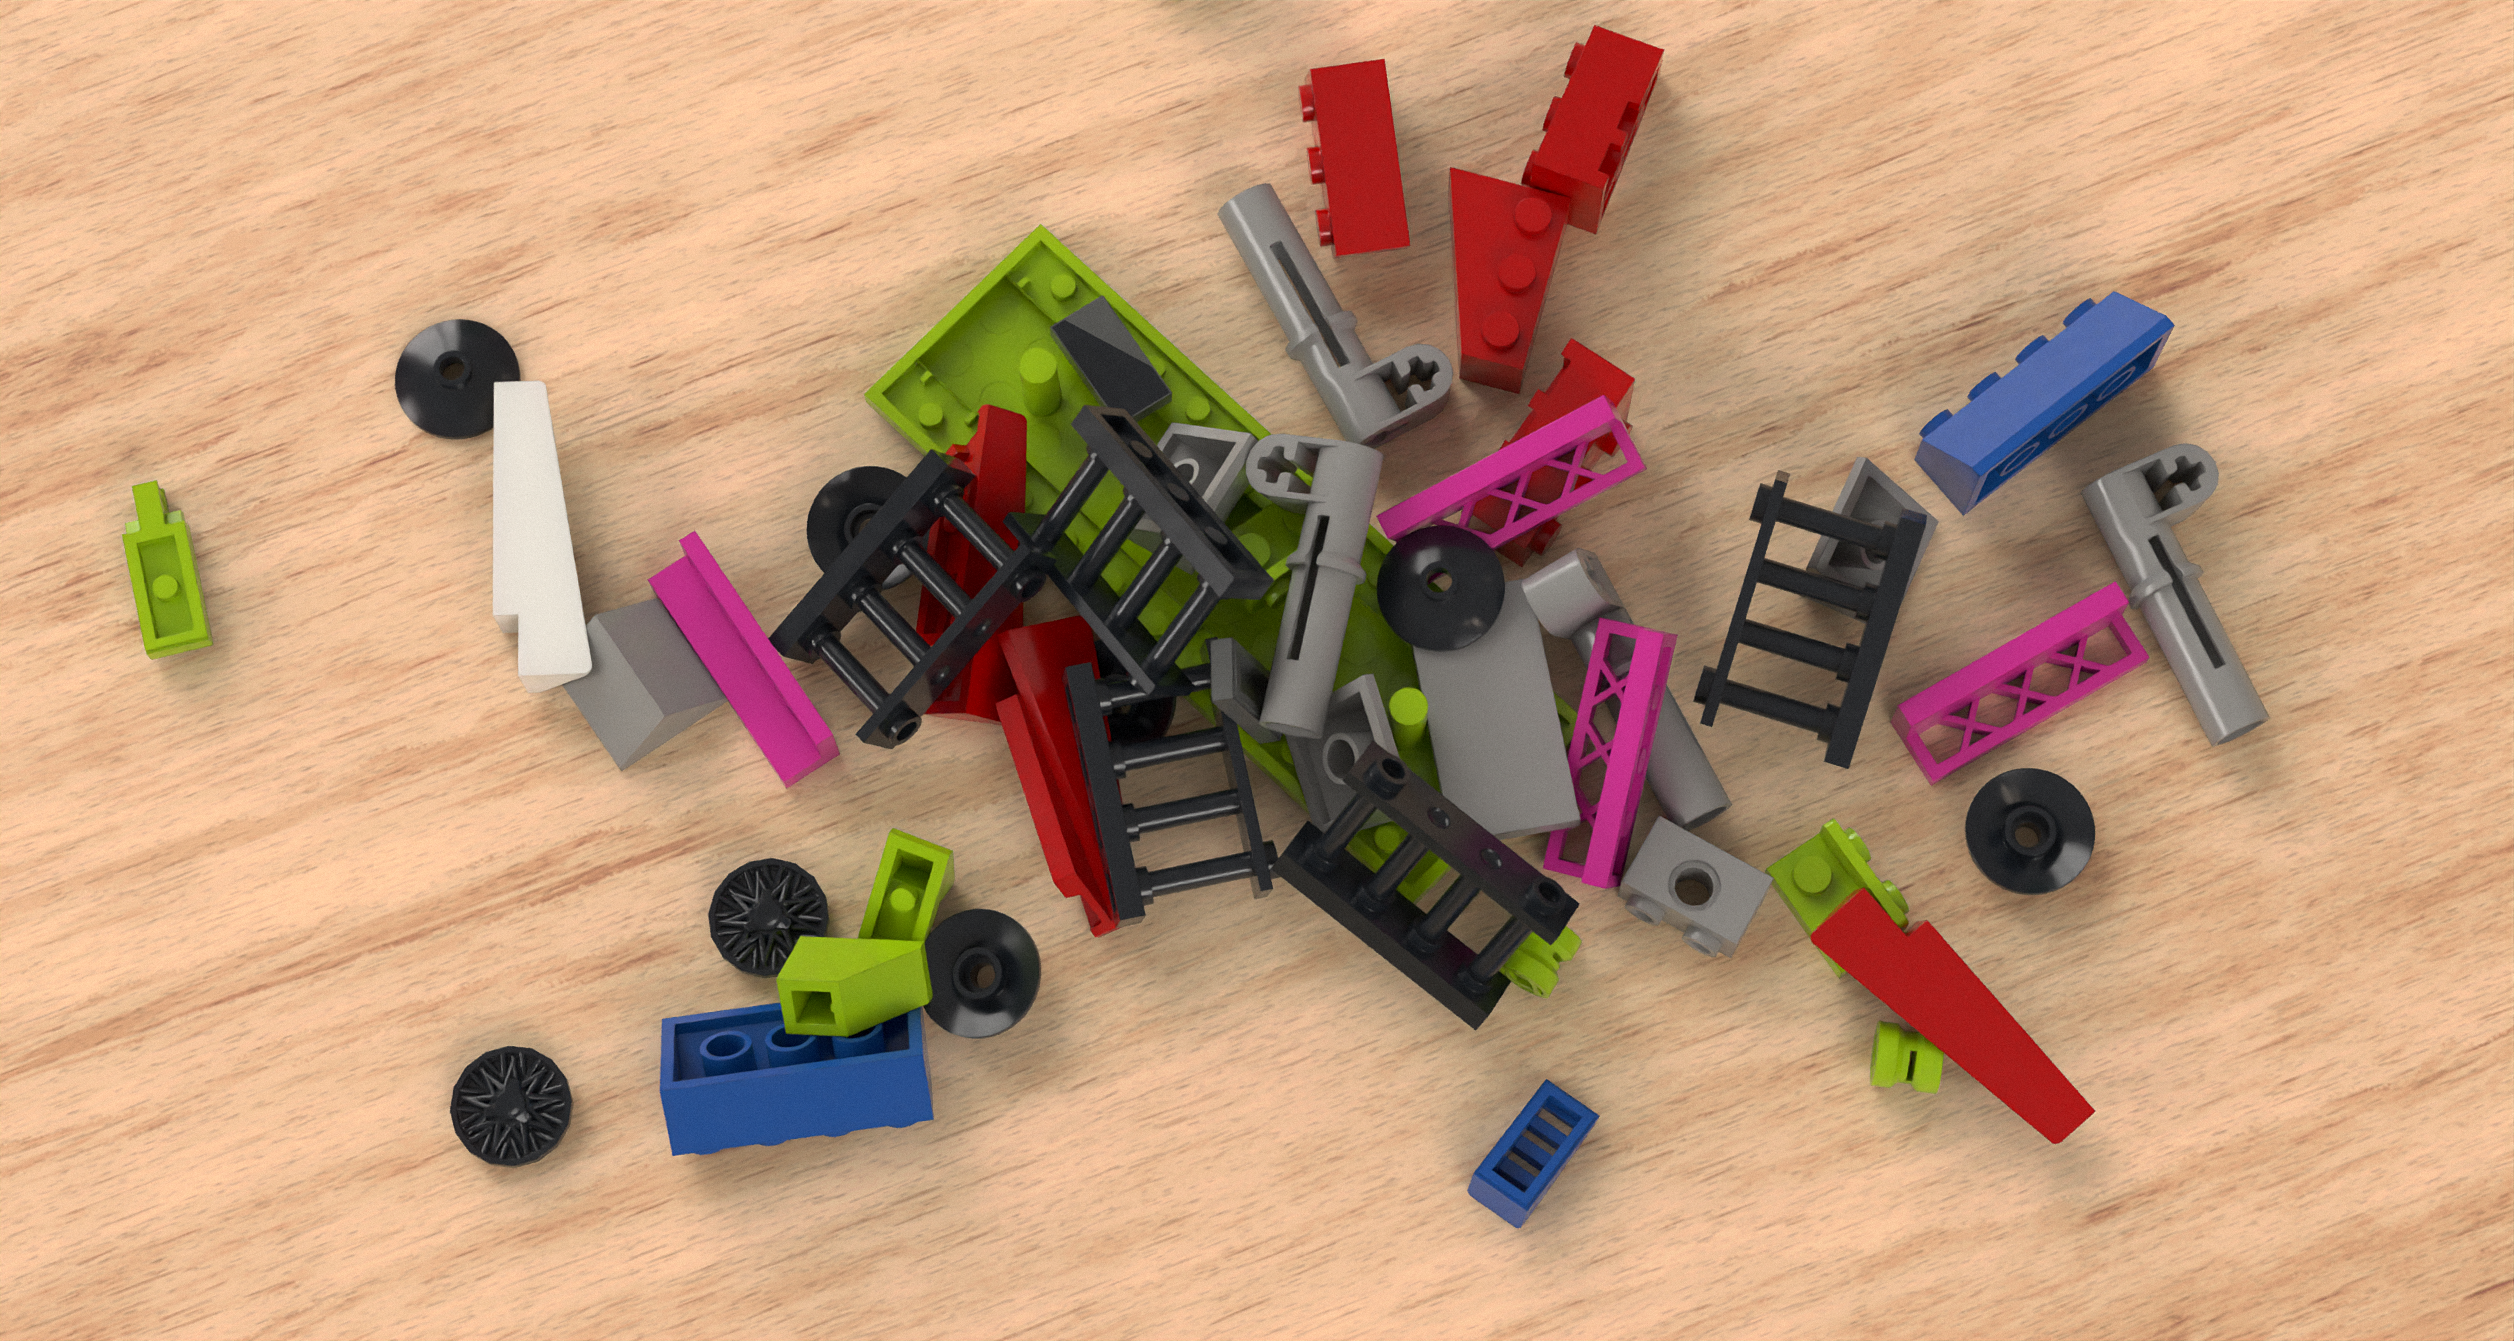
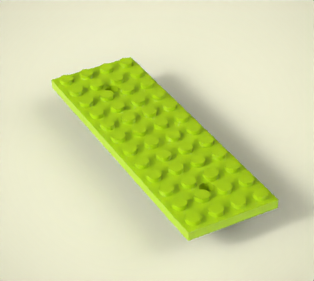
[864,224,1578,905]

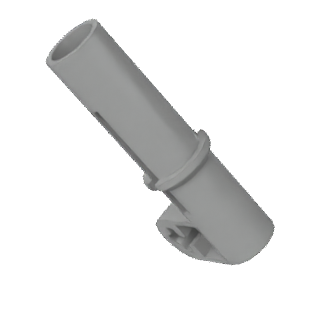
[1217,183,1453,449]
[1246,434,1384,739]
[2081,443,2270,747]
[1522,548,1732,831]

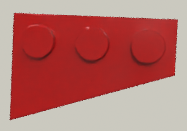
[1521,25,1664,235]
[1298,59,1411,259]
[1448,167,1571,394]
[1461,338,1635,568]

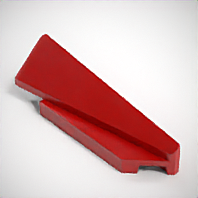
[916,404,1027,725]
[995,616,1123,938]
[1810,887,2096,1144]

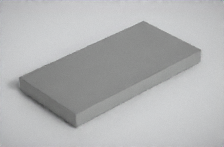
[1411,578,1580,840]

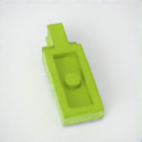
[122,480,214,660]

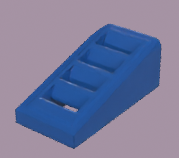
[1467,1079,1600,1228]

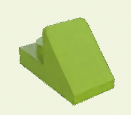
[857,828,955,943]

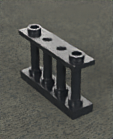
[1002,405,1274,697]
[768,449,1058,749]
[1693,470,1927,769]
[1062,637,1280,928]
[1270,741,1580,1031]

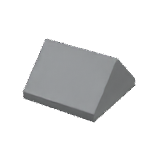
[1117,422,1258,575]
[1806,457,1939,624]
[562,598,727,772]
[1285,674,1399,832]

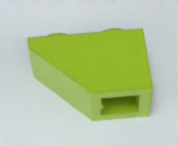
[776,936,933,1037]

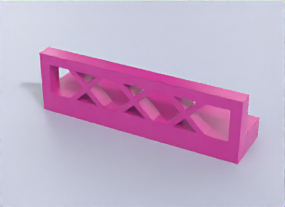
[1376,395,1647,585]
[648,531,840,789]
[1890,581,2150,786]
[1542,617,1678,889]

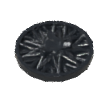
[708,858,830,979]
[450,1046,574,1168]

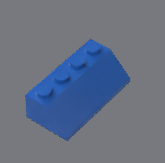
[1914,291,2175,516]
[660,1003,934,1156]

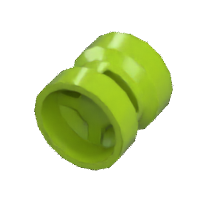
[1499,926,1582,998]
[1870,1021,1944,1094]

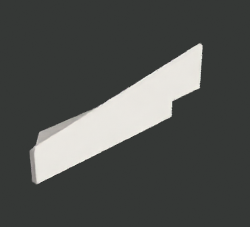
[493,381,592,693]

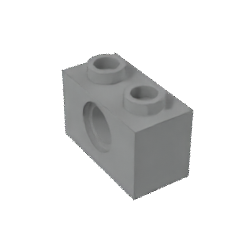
[1618,816,1774,958]

